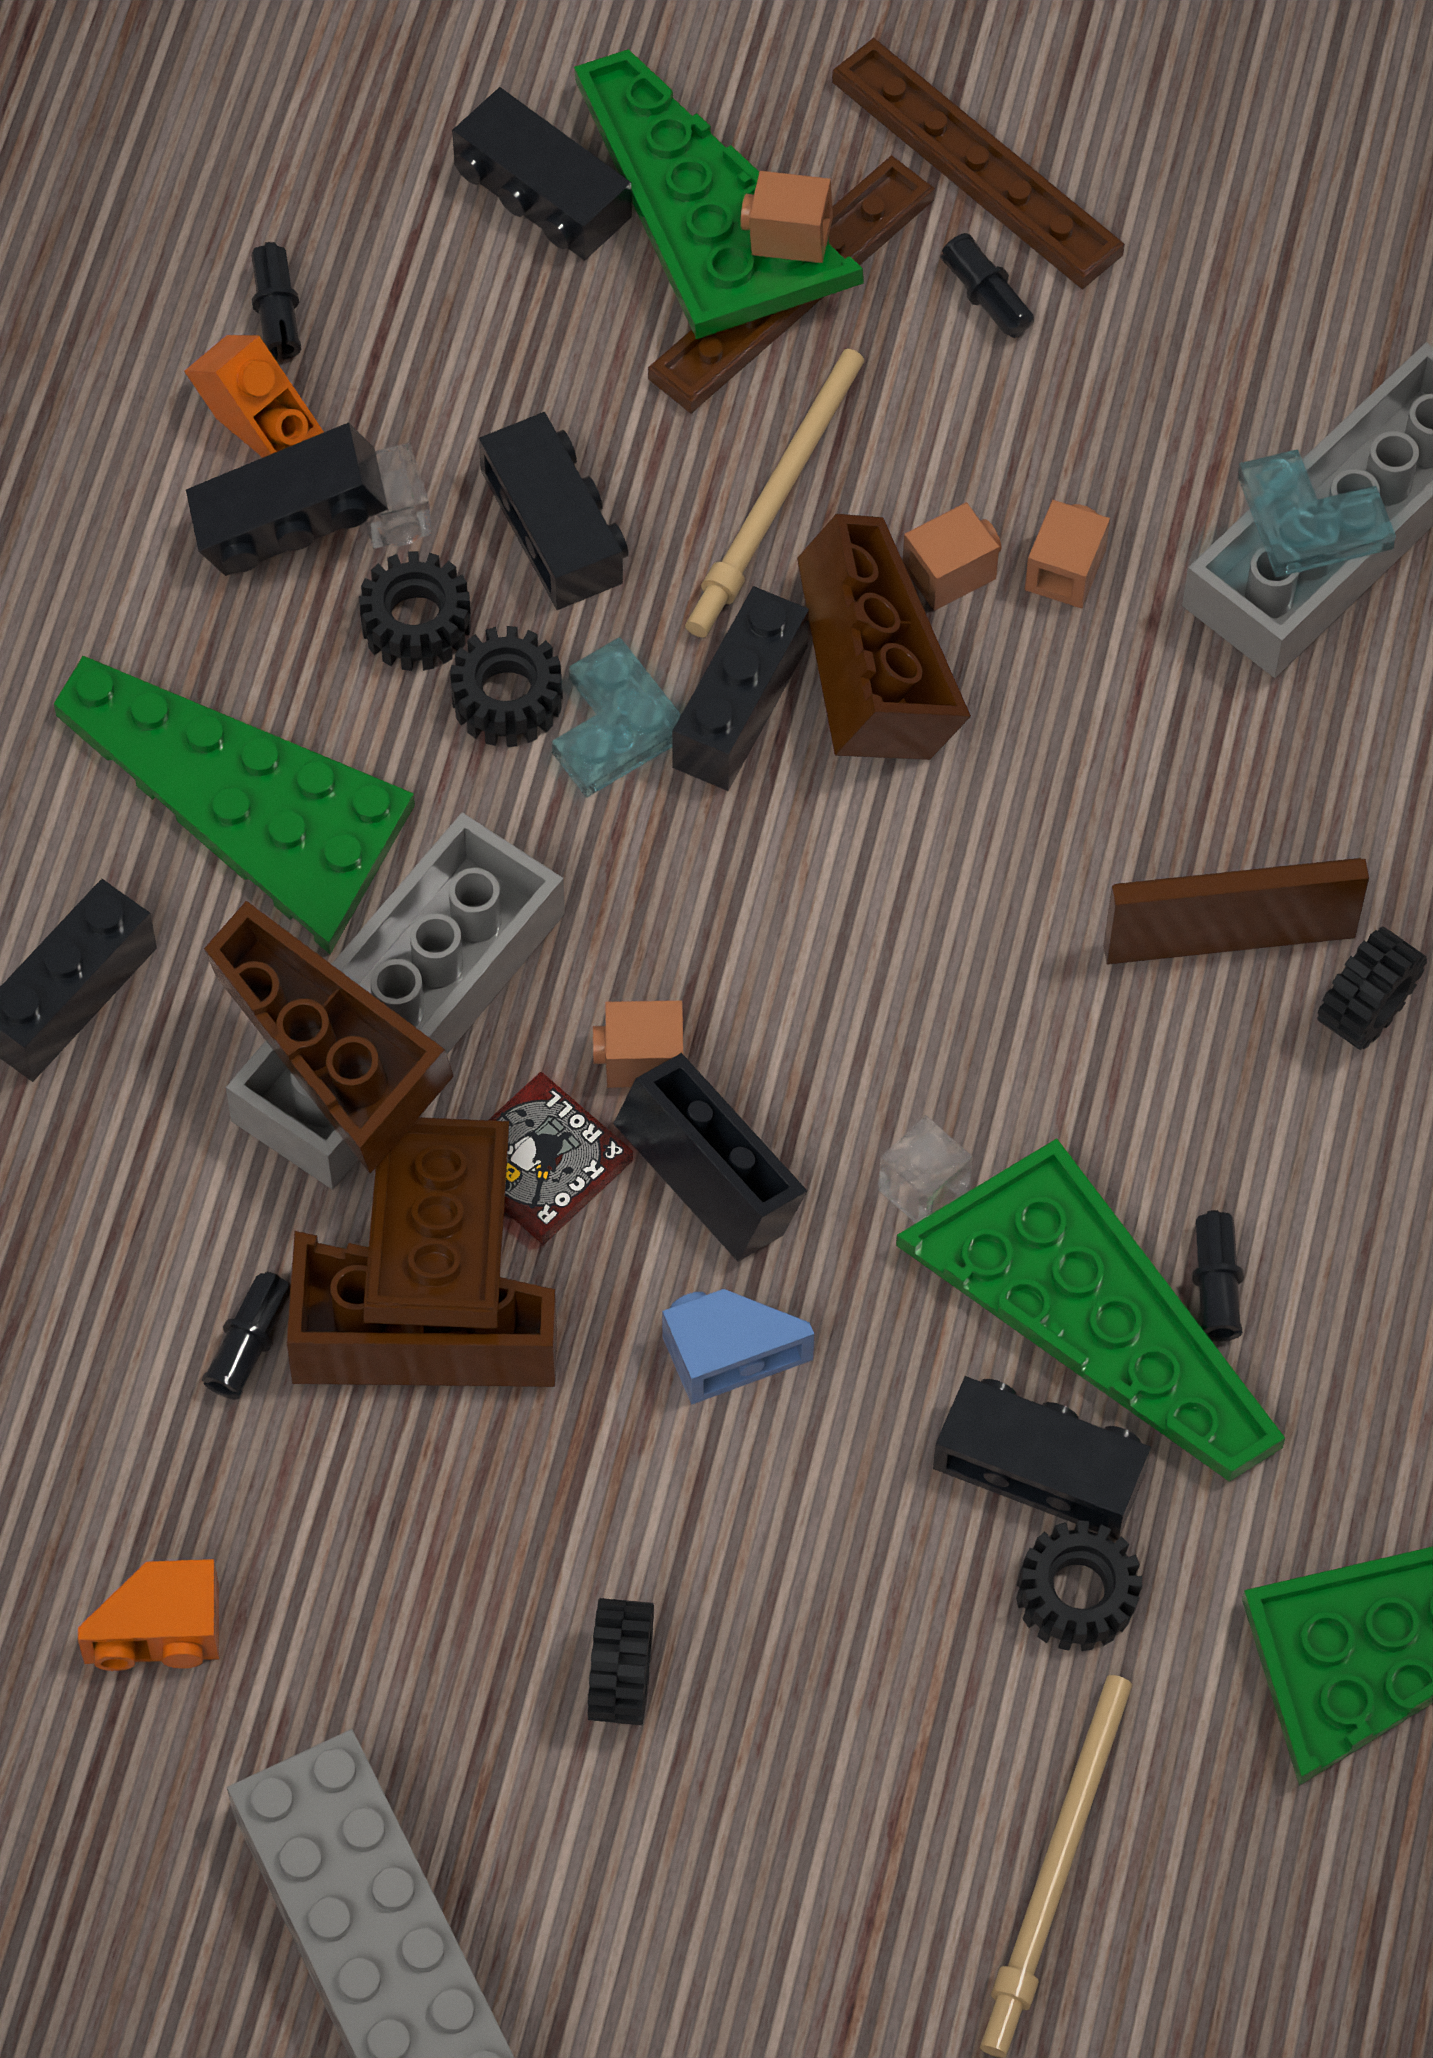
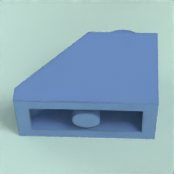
[662,1289,814,1405]

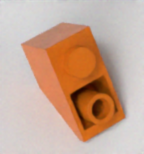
[184,335,324,458]
[78,1559,219,1671]

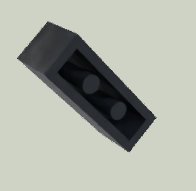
[452,87,632,261]
[479,412,629,610]
[186,422,388,576]
[672,586,809,791]
[0,879,157,1082]
[613,1053,808,1262]
[933,1376,1151,1540]

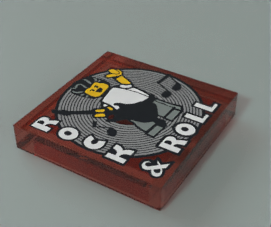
[489,1072,633,1245]

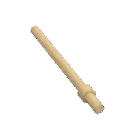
[685,349,864,638]
[980,1675,1132,2058]

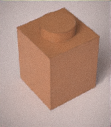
[741,171,833,263]
[1025,500,1110,609]
[902,502,1002,611]
[593,1001,683,1088]

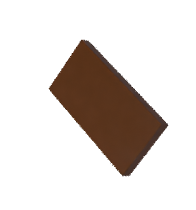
[1103,858,1369,965]
[364,1117,509,1328]

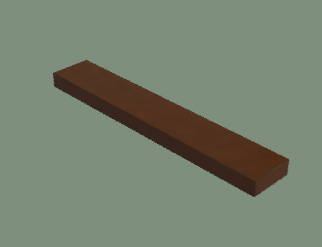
[832,37,1125,290]
[648,155,935,414]

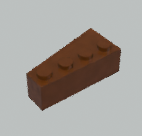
[797,514,971,760]
[204,901,454,1174]
[287,1231,557,1387]

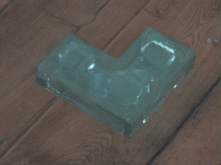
[1237,449,1396,577]
[552,637,681,798]

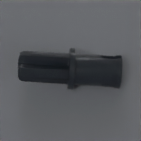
[940,233,1034,338]
[251,242,302,360]
[1192,1210,1244,1342]
[202,1271,291,1400]

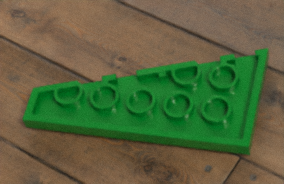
[574,49,864,339]
[54,656,415,954]
[896,1138,1285,1482]
[1242,1546,1433,1786]

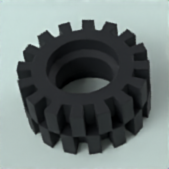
[359,551,471,671]
[450,626,563,747]
[1317,927,1427,1050]
[1016,1520,1142,1651]
[587,1598,654,1725]

